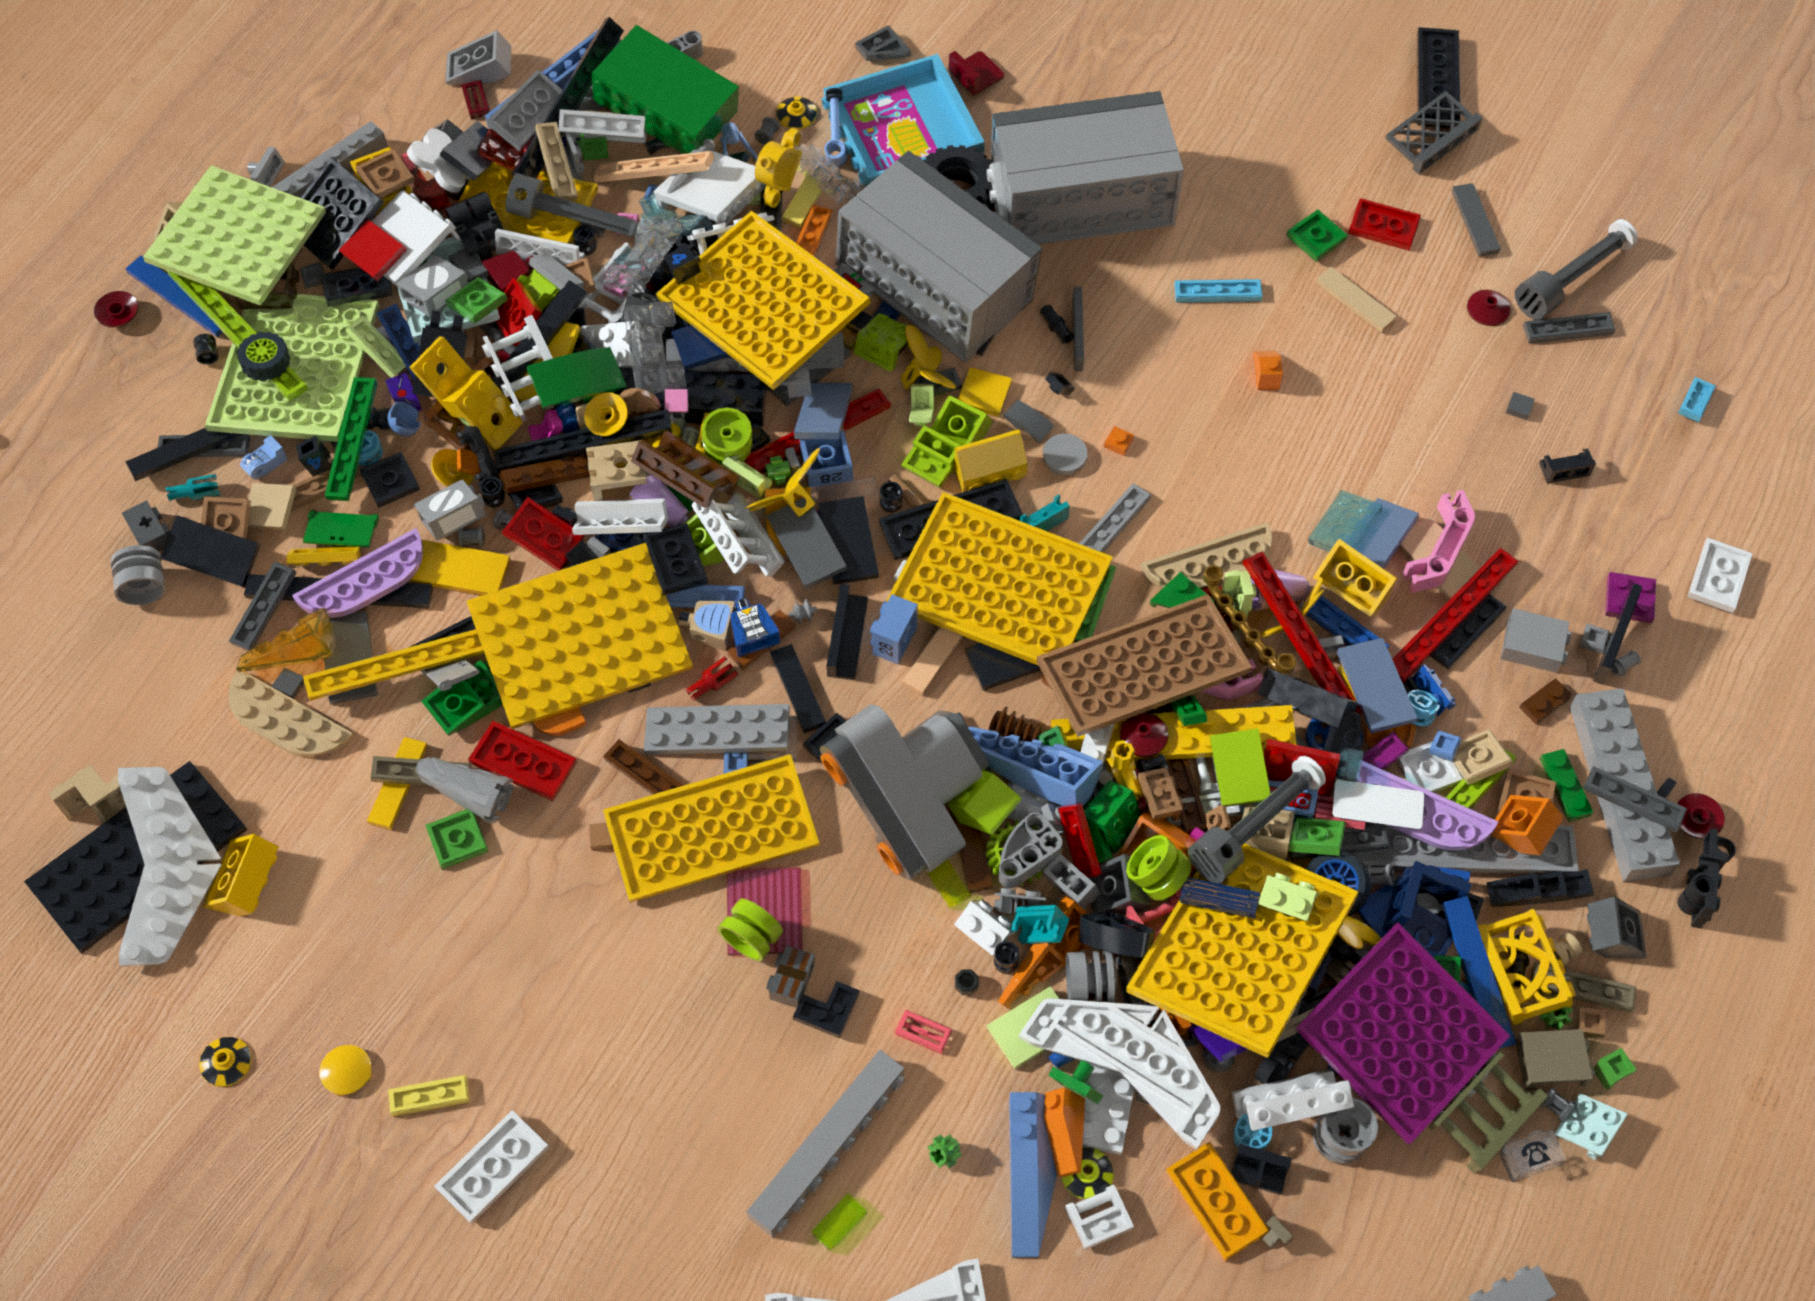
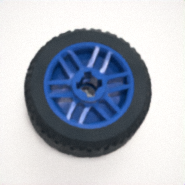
[1306,851,1371,916]

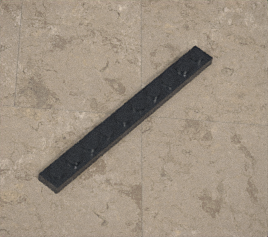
[512,17,624,178]

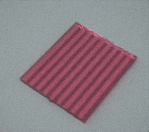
[727,867,803,956]

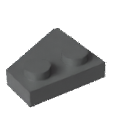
[855,25,911,61]

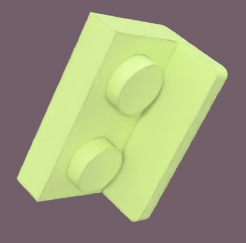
[722,456,772,500]

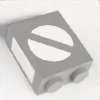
[397,255,468,317]
[414,479,486,541]

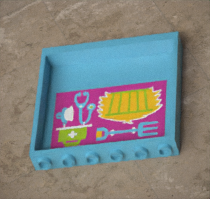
[821,54,985,186]

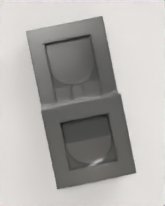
[1003,400,1055,443]

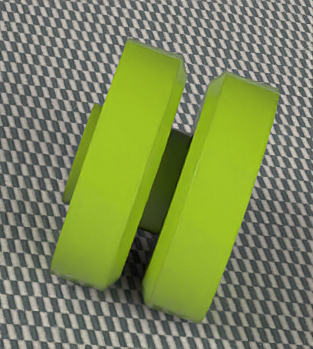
[702,408,753,465]
[1126,835,1191,900]
[717,898,783,962]

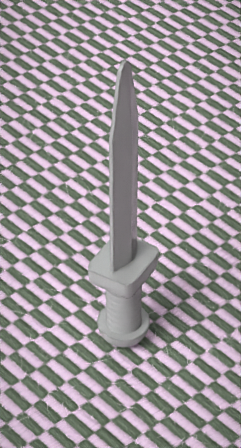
[667,139,715,193]

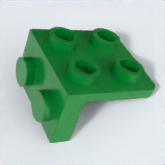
[1084,780,1141,853]

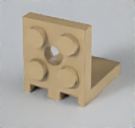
[586,440,647,501]

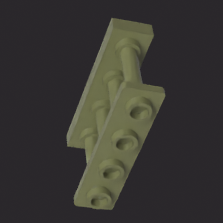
[1428,1052,1548,1173]

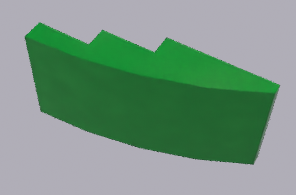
[527,347,627,410]
[421,660,503,736]

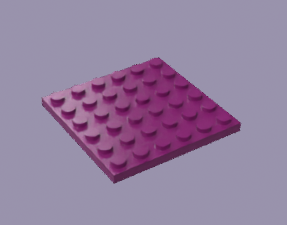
[1295,923,1510,1145]

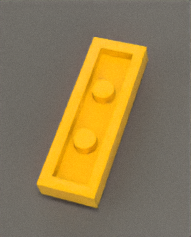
[286,547,362,566]

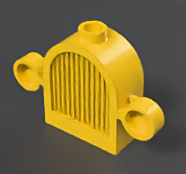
[755,128,803,208]

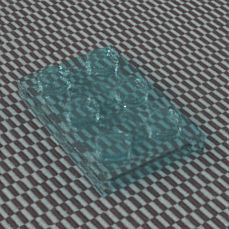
[1308,490,1383,552]

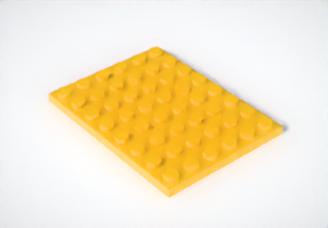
[656,211,871,390]
[886,492,1113,666]
[466,543,693,729]
[1126,844,1358,1058]

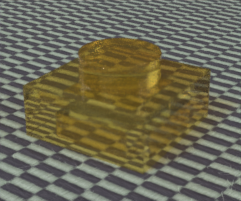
[838,323,861,351]

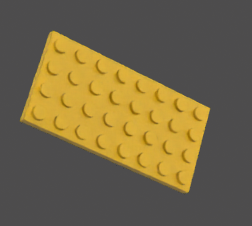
[603,754,820,903]

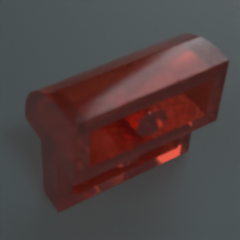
[410,167,451,220]

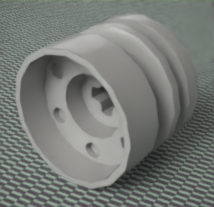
[111,545,165,605]
[1066,951,1117,1003]
[1312,1098,1378,1164]

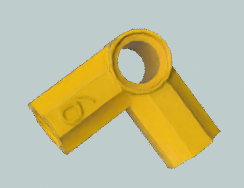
[1105,740,1143,801]

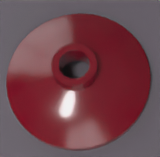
[1467,290,1511,326]
[94,291,138,327]
[1120,713,1169,757]
[1677,793,1725,839]

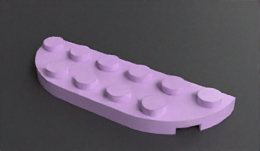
[292,528,423,618]
[1355,760,1498,851]

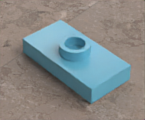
[1678,377,1716,422]

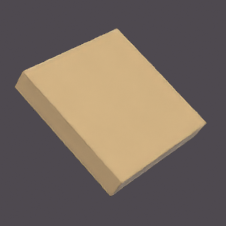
[248,483,297,530]
[1453,729,1513,785]

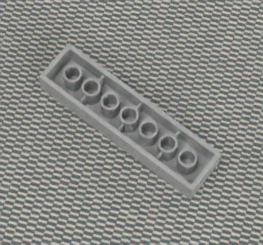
[1570,688,1680,882]

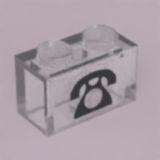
[1499,1129,1566,1182]

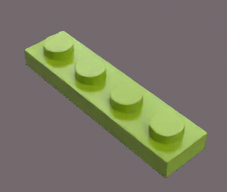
[1446,748,1516,809]

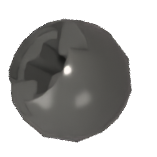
[1202,1047,1235,1073]

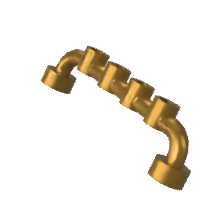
[1203,565,1296,674]

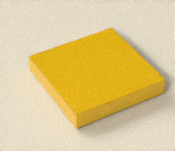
[958,367,1012,417]

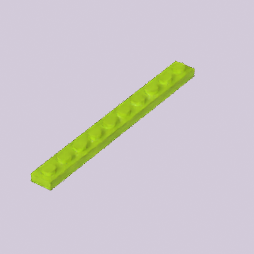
[167,271,308,401]

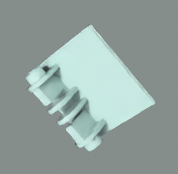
[1554,1093,1628,1160]

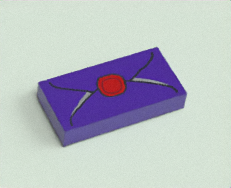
[385,373,422,411]

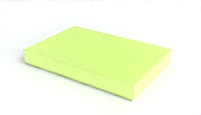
[987,986,1059,1069]

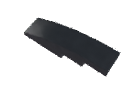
[1486,869,1594,907]

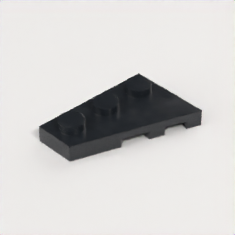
[1323,710,1363,783]

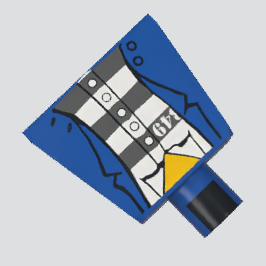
[730,598,780,657]

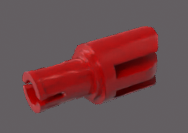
[686,656,739,701]

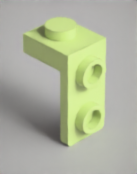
[909,384,934,426]

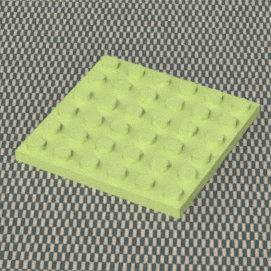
[143,165,326,306]

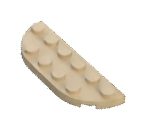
[1140,522,1272,589]
[228,668,354,758]

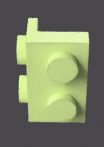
[1221,570,1256,621]
[1258,873,1319,921]

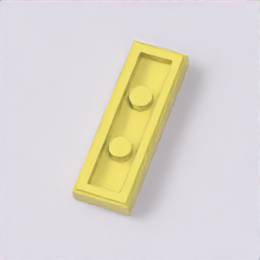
[782,172,828,228]
[388,1075,470,1117]

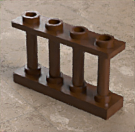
[631,431,739,508]

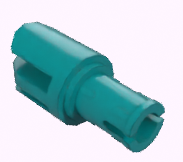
[166,474,220,501]

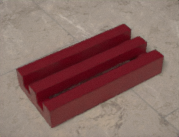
[461,80,490,119]

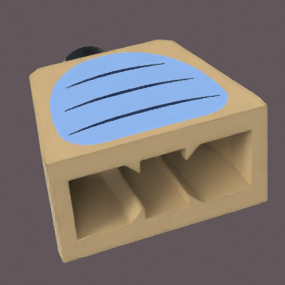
[679,601,736,651]

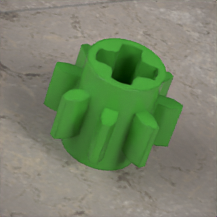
[765,456,791,485]
[1539,997,1573,1030]
[928,1134,962,1168]

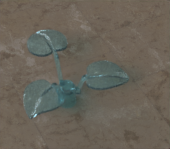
[613,194,705,264]

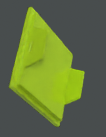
[518,269,561,312]

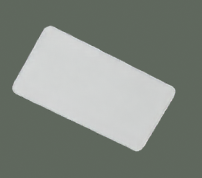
[1333,780,1424,829]

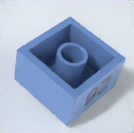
[800,430,853,489]
[870,594,918,665]

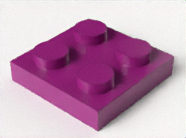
[1605,572,1656,623]

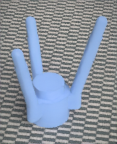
[720,122,758,162]

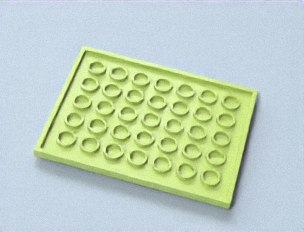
[205,294,379,442]

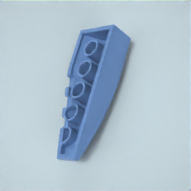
[969,726,1103,806]
[1009,1092,1057,1258]

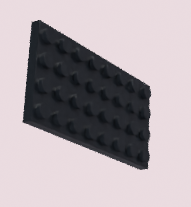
[24,761,247,954]

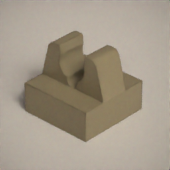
[1262,1216,1294,1247]

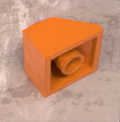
[1491,795,1563,855]

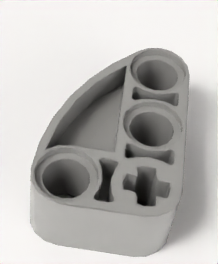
[999,813,1062,888]

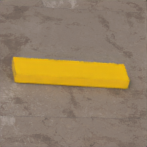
[367,737,428,830]

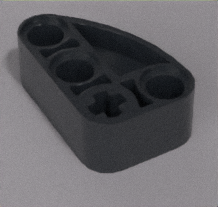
[1078,912,1155,958]

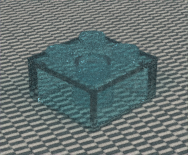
[1337,749,1364,782]

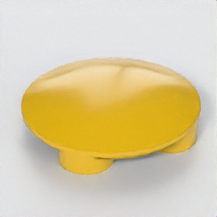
[319,1045,372,1096]

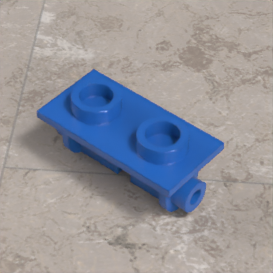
[1412,665,1456,716]

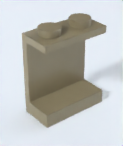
[1516,1029,1595,1090]

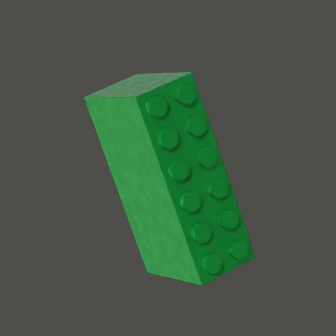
[592,25,739,154]

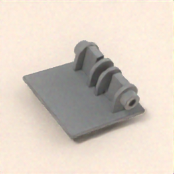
[994,888,1046,914]

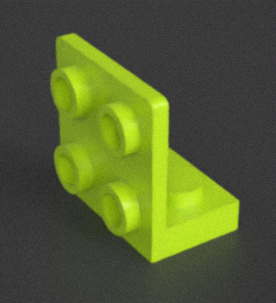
[854,314,908,372]

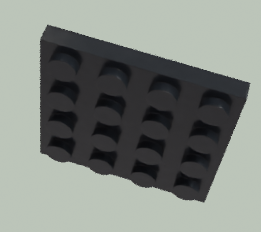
[301,157,384,270]

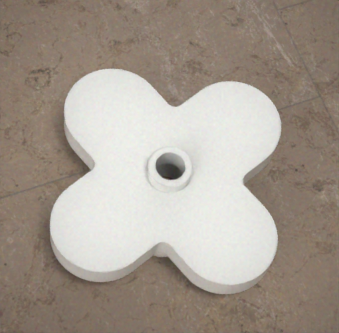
[407,128,470,193]

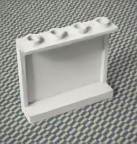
[653,147,765,226]
[372,190,460,287]

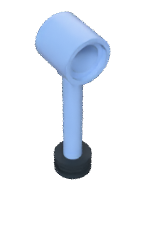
[824,88,847,167]

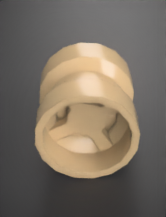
[1553,933,1582,965]

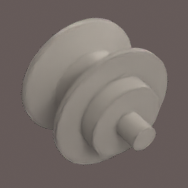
[789,599,817,624]

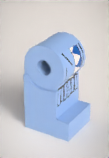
[240,435,288,480]

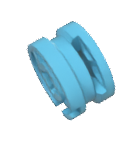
[358,430,383,466]
[1408,690,1440,726]
[1233,1113,1272,1150]

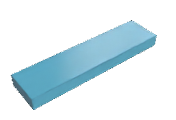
[1174,279,1263,302]

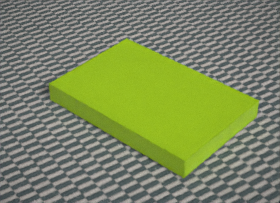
[1210,728,1270,807]

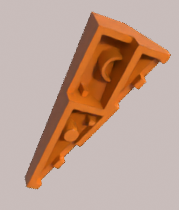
[998,896,1090,1009]

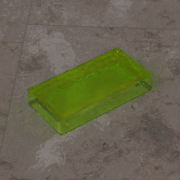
[925,859,971,909]
[811,1193,867,1252]

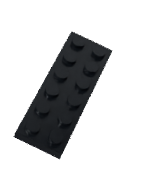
[1417,27,1460,128]
[879,478,1023,560]

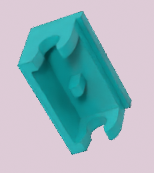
[1020,494,1070,531]
[1012,905,1069,944]

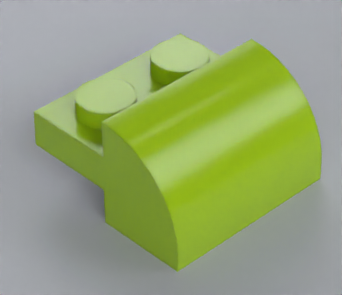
[901,425,962,489]

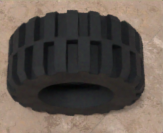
[923,145,994,210]

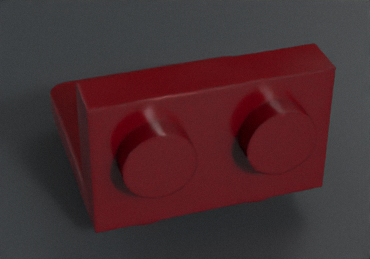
[948,50,1004,96]

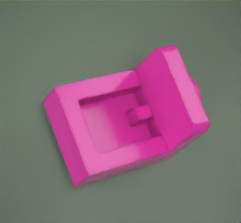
[528,410,563,441]

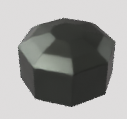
[955,969,979,995]

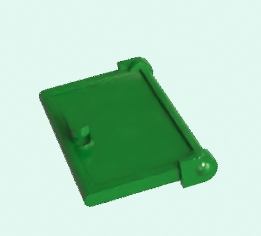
[303,510,379,548]

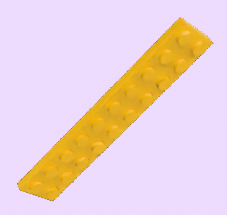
[1051,705,1296,763]

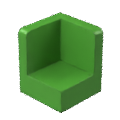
[1594,1048,1637,1090]

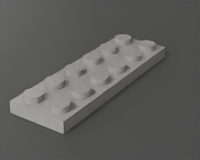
[644,704,790,755]

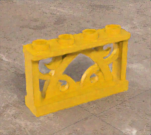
[1478,909,1576,1026]

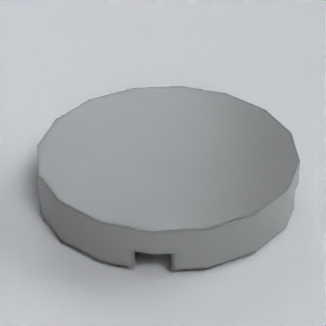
[1043,434,1087,475]

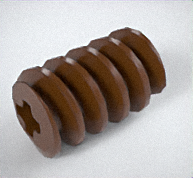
[988,706,1042,742]

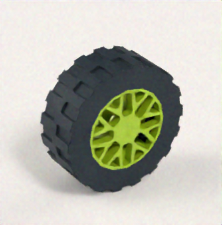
[237,332,291,381]

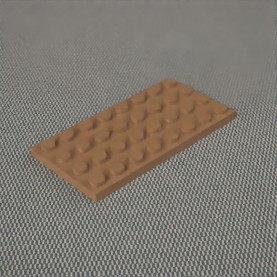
[1037,594,1252,737]

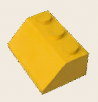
[954,429,1028,492]
[1313,539,1397,617]
[203,834,279,916]

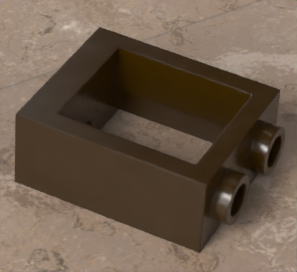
[235,261,300,309]

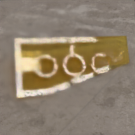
[236,607,336,672]

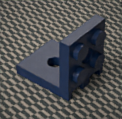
[1382,861,1472,931]

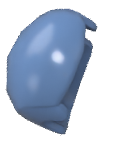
[387,402,421,437]

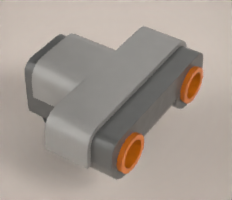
[820,704,989,880]

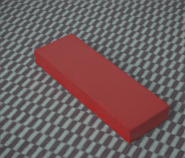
[1058,803,1102,878]

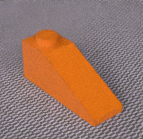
[1044,1087,1086,1177]

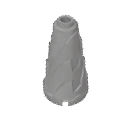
[415,757,513,824]

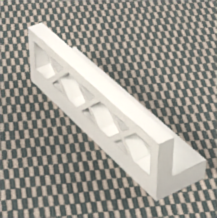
[495,229,585,265]
[572,498,668,535]

